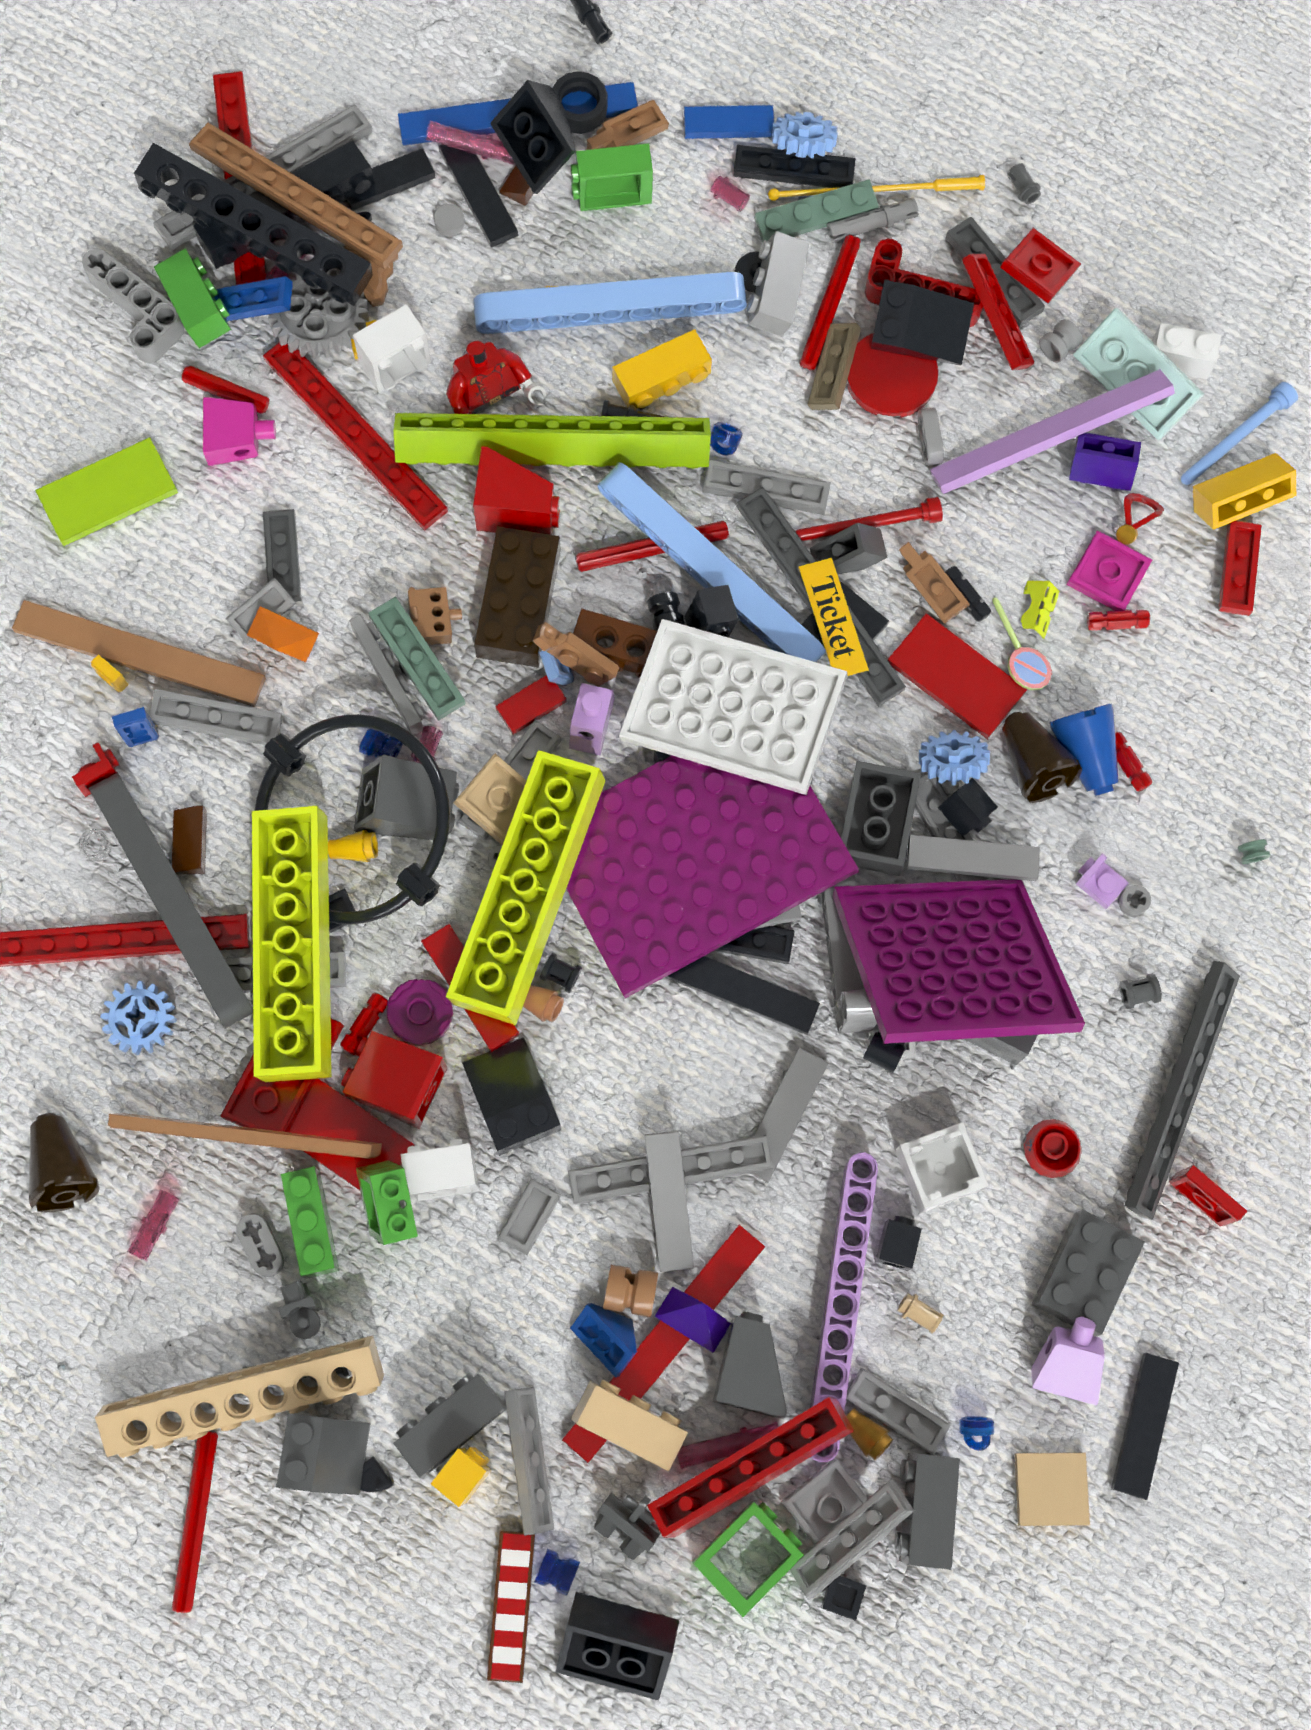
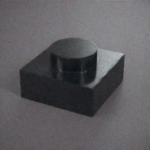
[821,1575,867,1621]

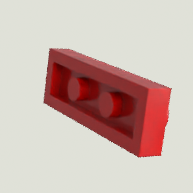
[1218,521,1262,616]

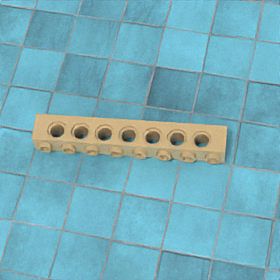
[95,1335,384,1458]

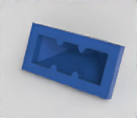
[570,1303,637,1378]

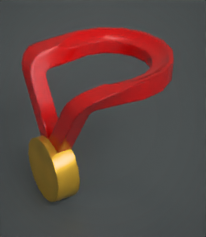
[1116,493,1164,545]

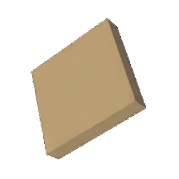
[453,753,527,845]
[1014,1452,1090,1526]

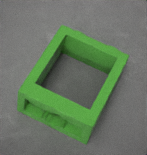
[571,143,653,211]
[356,1160,418,1245]
[692,1501,804,1617]

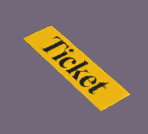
[799,558,869,676]

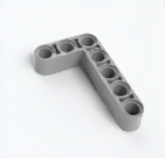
[821,874,877,1033]

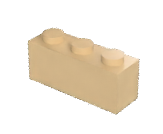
[571,1379,688,1471]

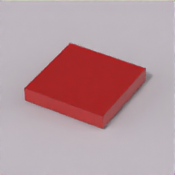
[1000,228,1081,304]
[1169,1165,1247,1226]

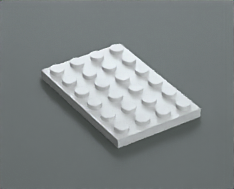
[619,619,848,795]

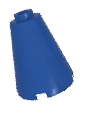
[1049,703,1118,796]

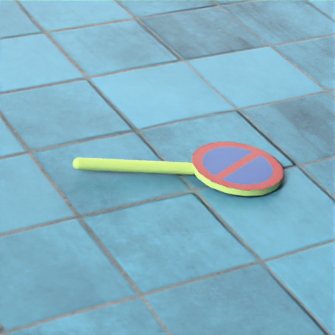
[992,597,1052,690]

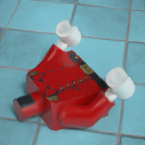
[446,341,546,414]

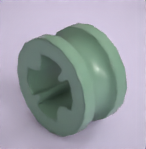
[1237,839,1271,864]

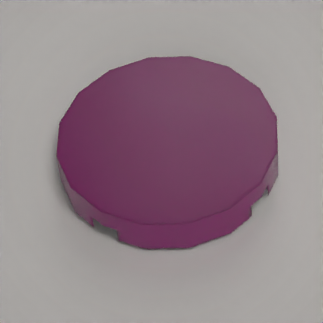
[387,979,453,1046]

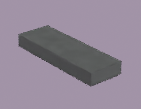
[262,509,302,602]

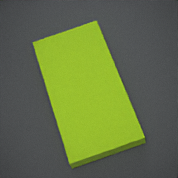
[35,437,178,546]

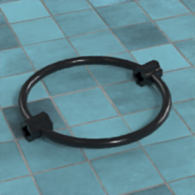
[254,714,450,925]

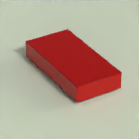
[495,675,567,735]

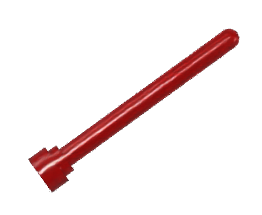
[795,497,943,541]

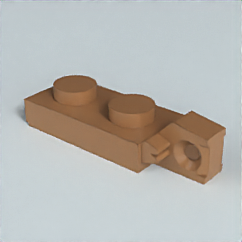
[586,100,669,150]
[899,542,970,624]
[533,622,619,687]

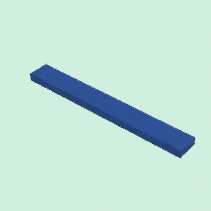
[398,82,638,146]

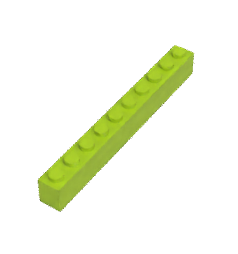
[393,413,711,469]

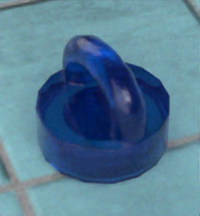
[710,422,743,456]
[959,1416,995,1451]

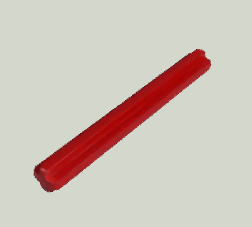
[800,235,861,370]
[576,521,729,572]
[172,1431,218,1613]

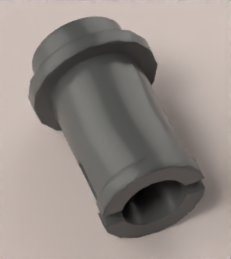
[1007,163,1041,204]

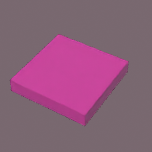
[1066,530,1152,611]

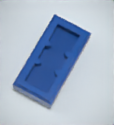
[111,707,160,747]

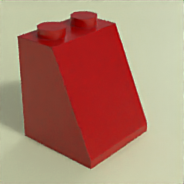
[473,446,560,535]
[341,1031,448,1129]

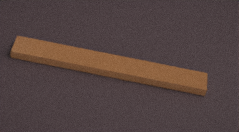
[189,122,403,269]
[12,600,266,707]
[108,1113,382,1159]

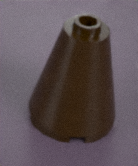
[1002,711,1083,803]
[29,1113,100,1212]

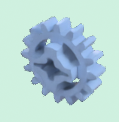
[772,112,838,158]
[919,730,990,785]
[100,981,177,1055]

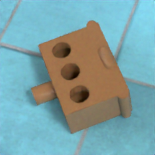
[408,587,462,645]

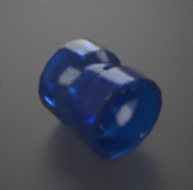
[359,729,403,759]
[534,1548,580,1596]

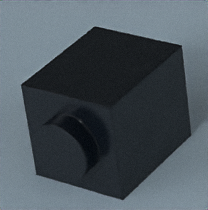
[937,778,998,837]
[875,1216,922,1271]

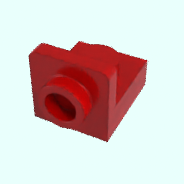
[71,742,120,797]

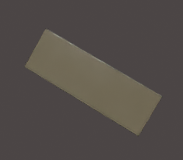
[808,323,861,410]

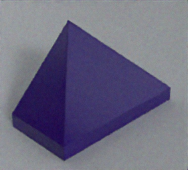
[654,1286,731,1353]

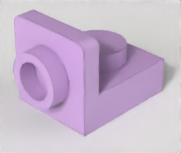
[1076,853,1129,909]

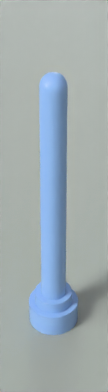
[1181,382,1298,485]

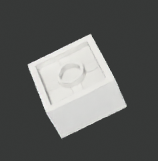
[353,304,431,392]
[895,1122,989,1213]
[401,1139,479,1203]

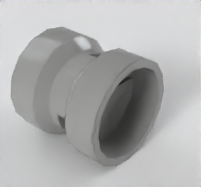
[1039,319,1083,363]

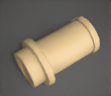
[897,1293,944,1333]

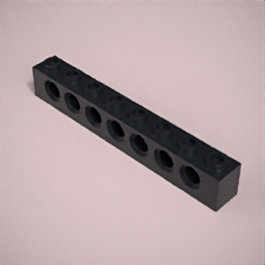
[134,143,373,306]

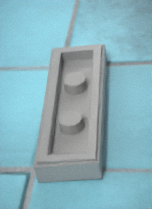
[846,1368,951,1455]

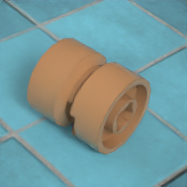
[603,1264,658,1317]

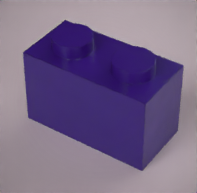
[1069,433,1141,491]

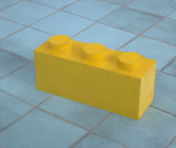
[612,329,712,409]
[1193,453,1296,530]
[431,1447,492,1507]

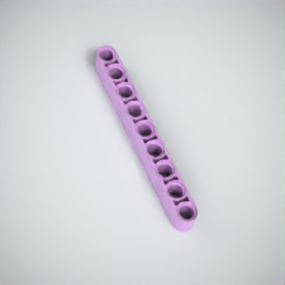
[810,1152,878,1462]

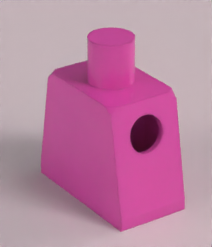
[203,397,276,466]

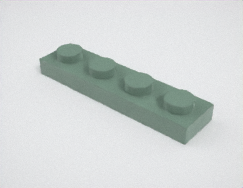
[754,179,879,243]
[368,596,466,721]

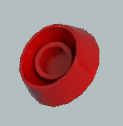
[1024,1119,1082,1178]

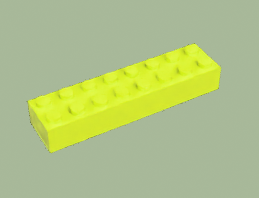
[446,750,606,1025]
[252,806,332,1082]

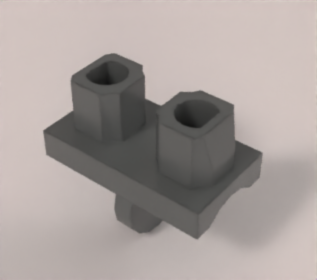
[278,1280,323,1339]
[594,1492,661,1560]

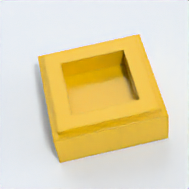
[91,654,128,693]

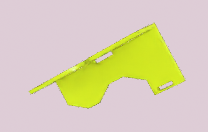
[1021,581,1060,639]

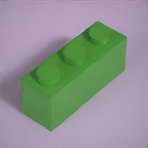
[154,248,231,348]
[281,1166,340,1279]

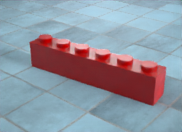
[647,1397,854,1538]

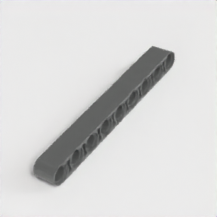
[88,772,253,1029]

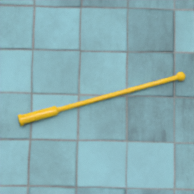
[768,175,985,201]

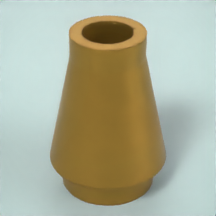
[847,1408,893,1461]

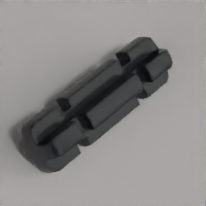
[945,566,991,622]

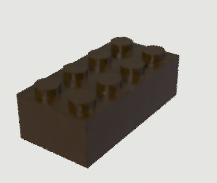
[474,526,561,668]

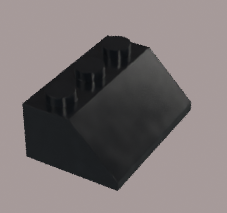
[555,1592,679,1701]

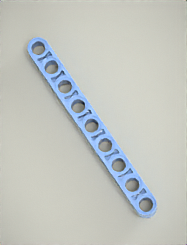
[473,272,747,334]
[597,462,826,662]

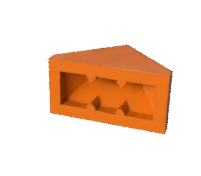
[247,606,319,662]

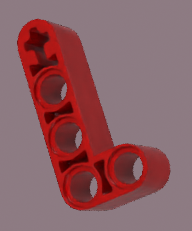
[865,238,983,327]

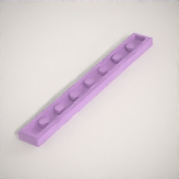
[930,369,1175,494]

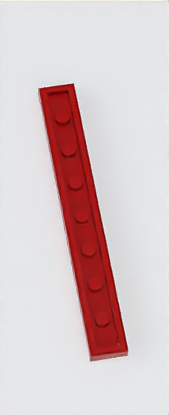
[213,71,267,285]
[263,343,448,531]
[0,914,250,967]
[562,1224,766,1463]

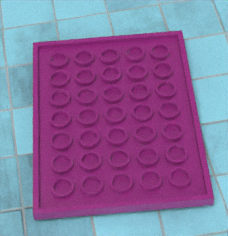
[566,755,859,999]

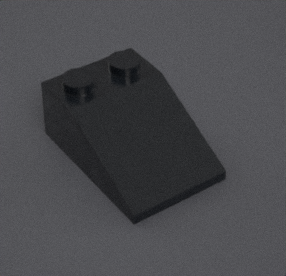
[490,80,576,194]
[871,280,974,366]
[462,1038,561,1156]

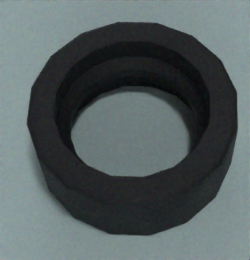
[552,71,608,134]

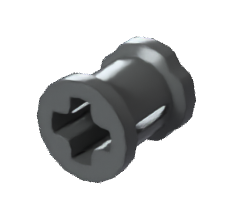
[1119,973,1162,1009]

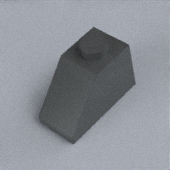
[810,523,887,575]

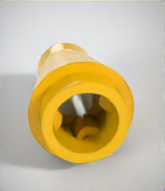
[328,830,378,862]

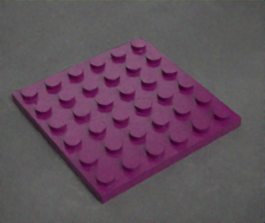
[832,879,1085,1044]

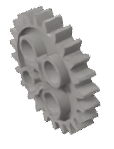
[268,269,369,359]

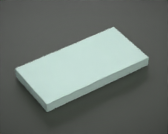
[1073,308,1204,440]

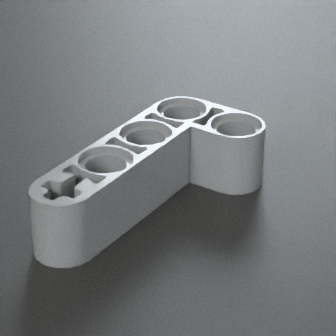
[82,248,185,363]

